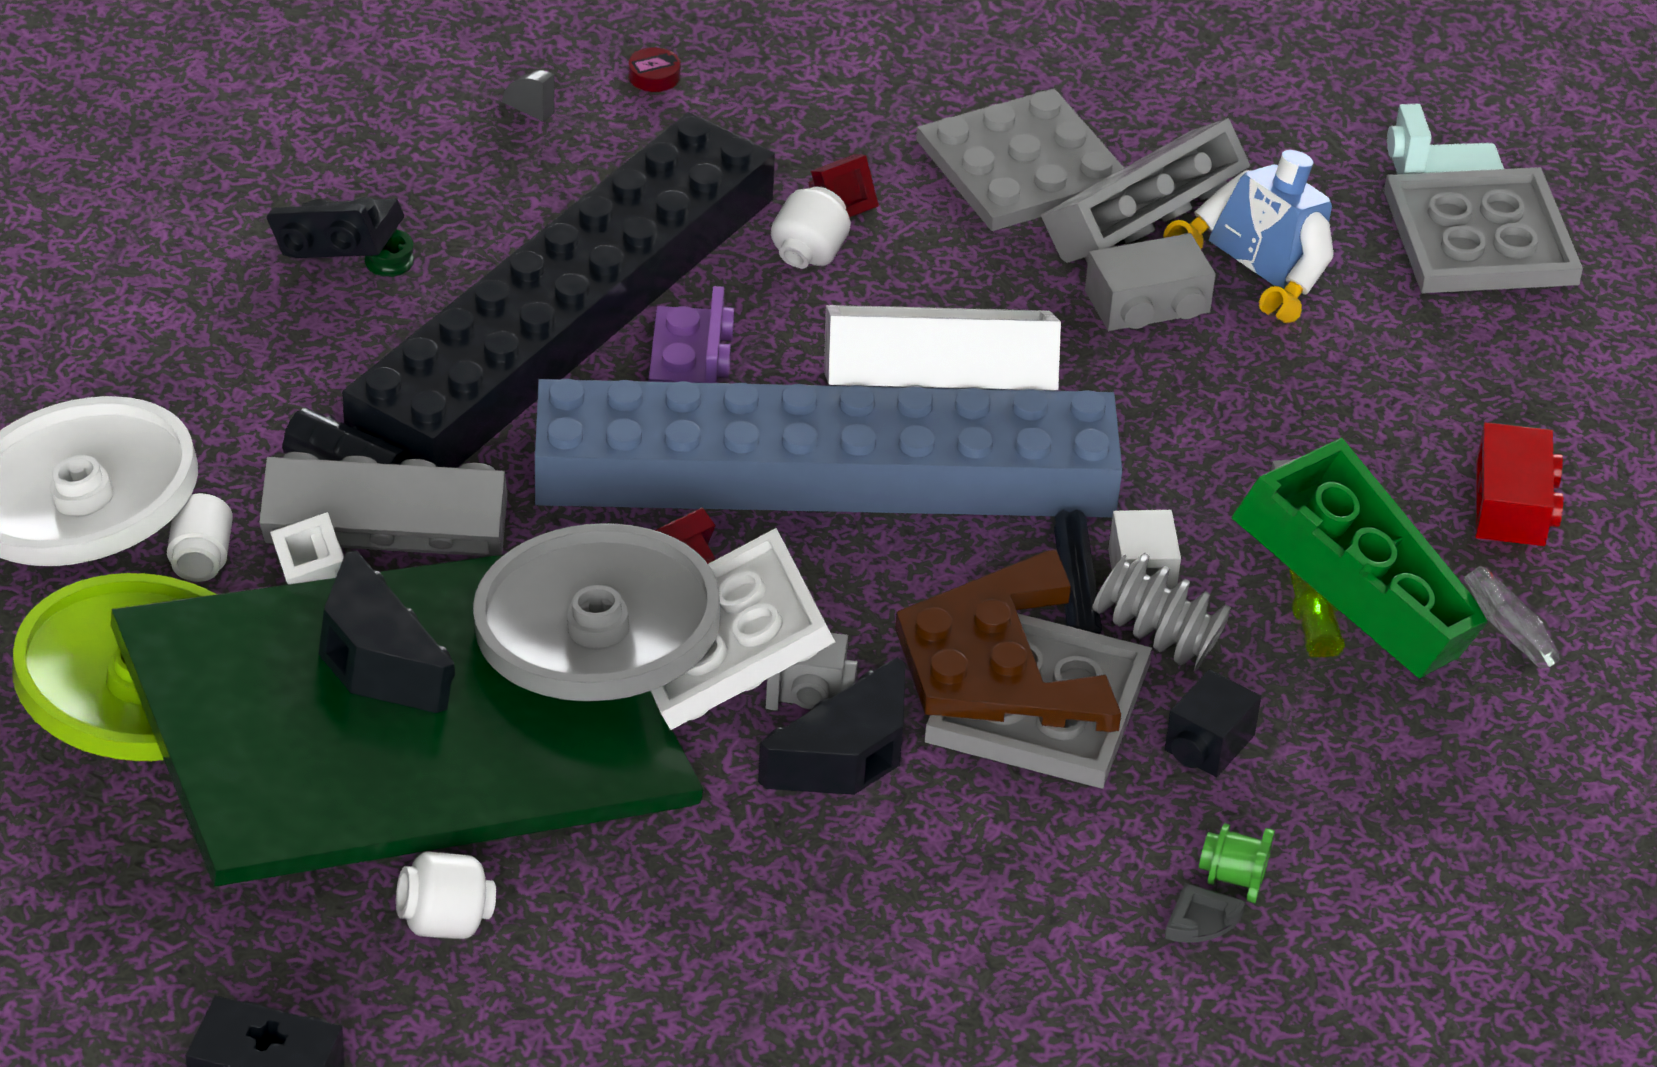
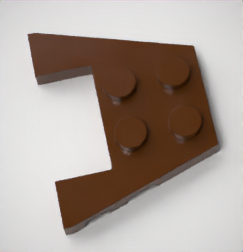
[895,549,1121,732]

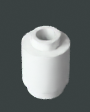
[167,493,233,582]

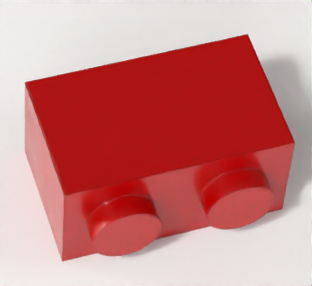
[1476,422,1564,546]

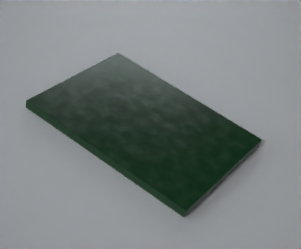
[110,554,704,887]

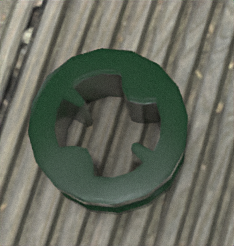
[365,229,414,277]

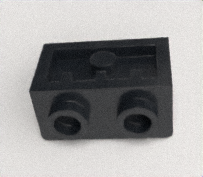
[266,197,405,258]

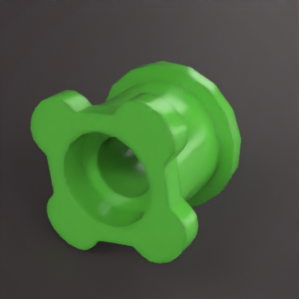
[1199,823,1275,904]

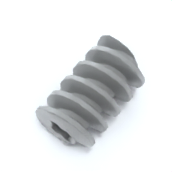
[1092,553,1231,672]

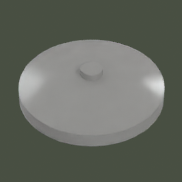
[473,523,721,701]

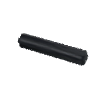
[1054,509,1102,634]

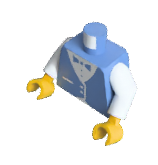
[1163,150,1334,323]

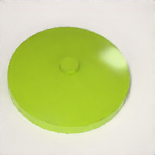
[12,573,217,761]

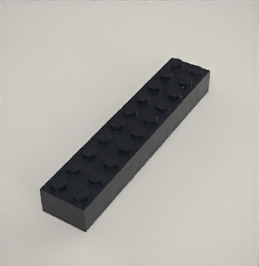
[342,112,775,468]

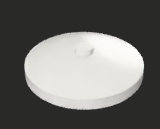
[0,396,198,566]

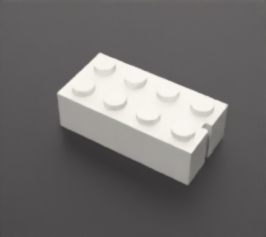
[824,305,1061,390]

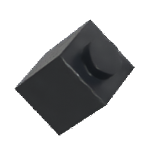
[1164,669,1262,778]

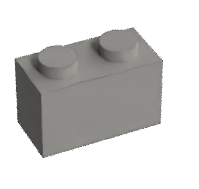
[1085,233,1216,331]

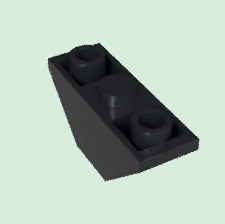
[318,550,455,713]
[758,657,906,795]

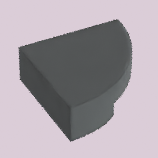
[502,70,554,122]
[1164,883,1246,943]

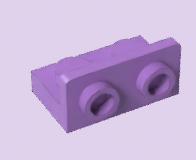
[649,286,734,383]

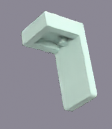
[1387,104,1504,174]

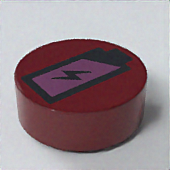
[628,47,681,92]

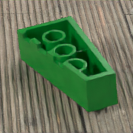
[1231,438,1489,679]

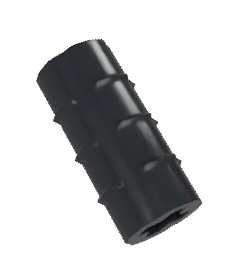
[282,407,409,465]

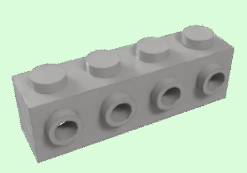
[1041,118,1251,264]
[259,452,508,557]

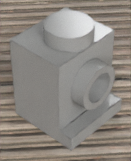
[766,633,858,710]

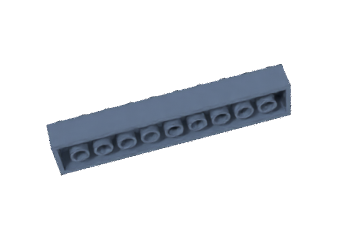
[535,379,1122,518]

